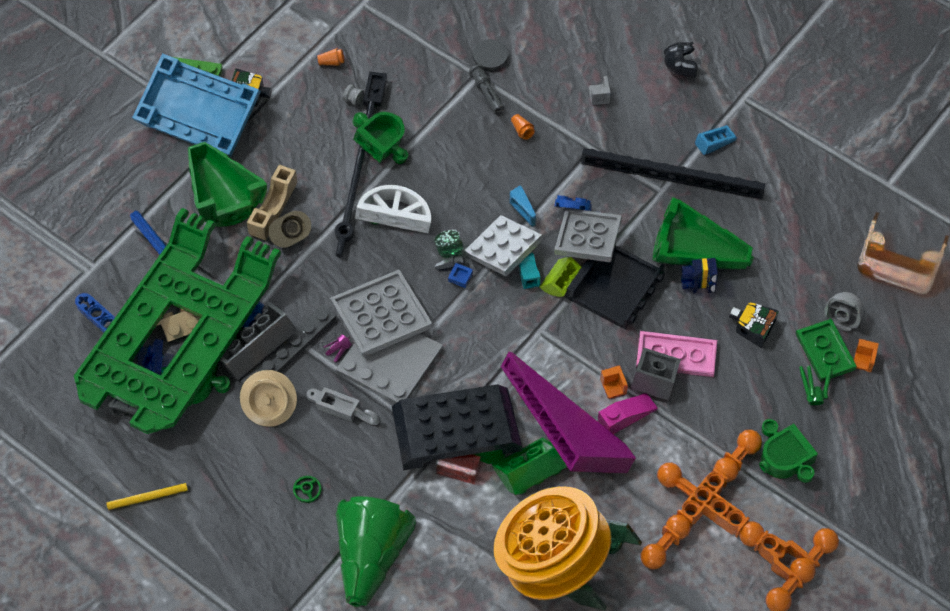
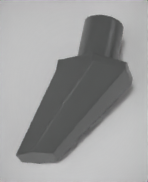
[435,255,465,270]

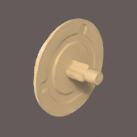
[240,370,297,427]

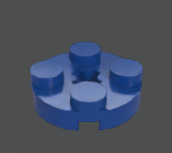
[554,195,592,211]

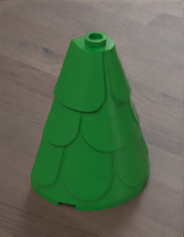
[188,142,267,227]
[652,197,754,269]
[335,496,416,607]

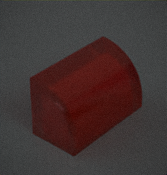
[436,454,480,484]

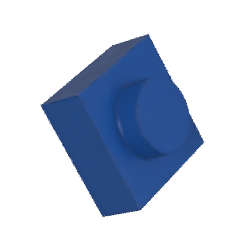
[448,263,473,288]

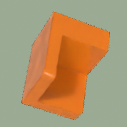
[854,339,879,372]
[600,365,628,399]

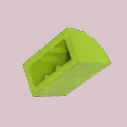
[539,256,582,297]

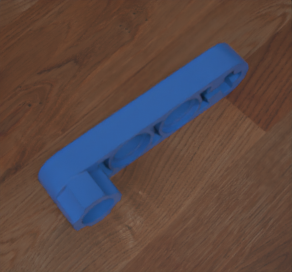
[75,293,115,333]

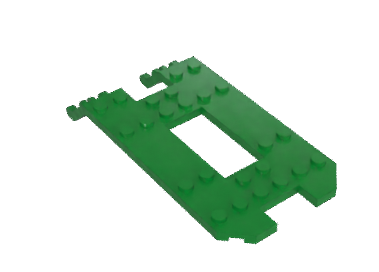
[74,208,281,434]

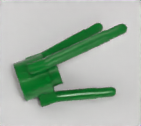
[799,365,832,405]

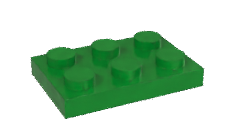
[796,319,857,382]

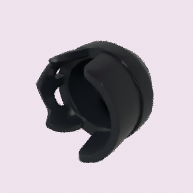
[664,41,698,78]

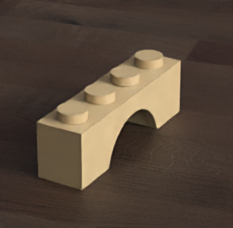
[247,165,298,241]

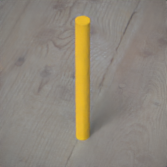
[106,483,188,510]

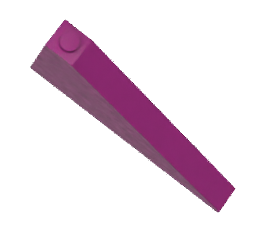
[500,352,636,473]

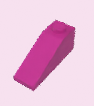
[598,393,658,434]

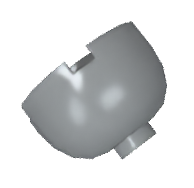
[824,292,864,331]

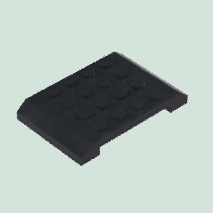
[392,384,522,471]

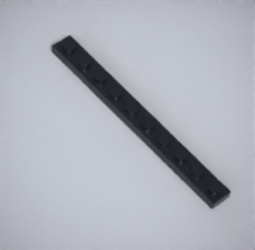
[581,148,766,200]

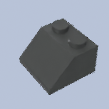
[631,348,681,400]

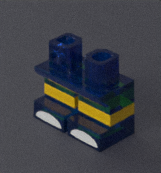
[681,258,718,294]

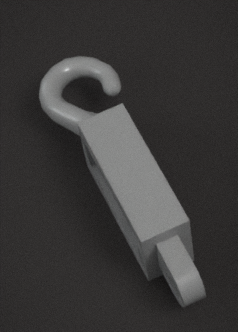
[307,387,381,425]

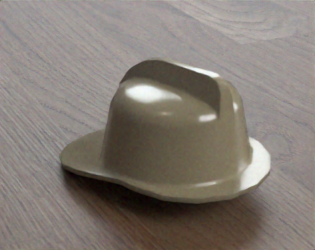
[269,211,311,248]

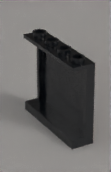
[566,245,665,330]

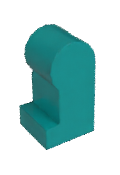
[518,252,540,289]

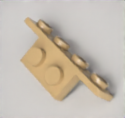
[157,309,201,342]

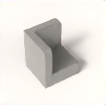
[589,76,610,105]

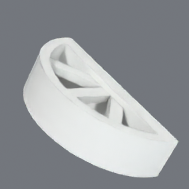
[355,185,431,233]

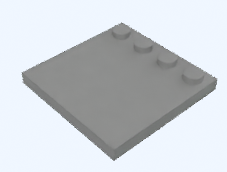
[330,270,433,357]
[336,333,443,404]

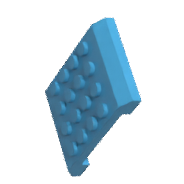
[132,53,260,157]

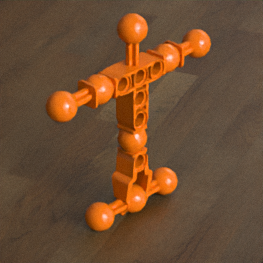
[640,429,839,611]

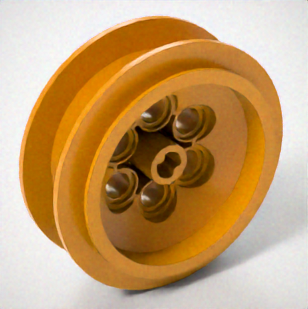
[494,486,611,600]

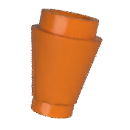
[317,48,345,66]
[511,114,535,140]

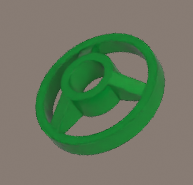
[293,476,321,503]

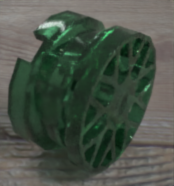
[434,230,464,258]

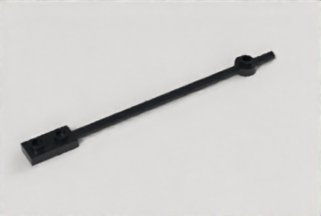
[334,71,387,258]

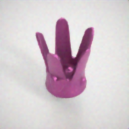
[323,334,351,362]

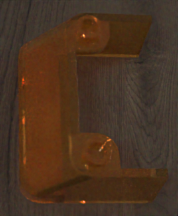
[857,212,949,294]

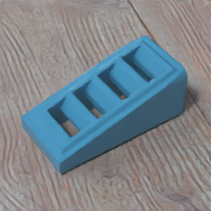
[695,125,737,155]
[509,185,536,227]

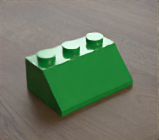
[492,437,567,495]

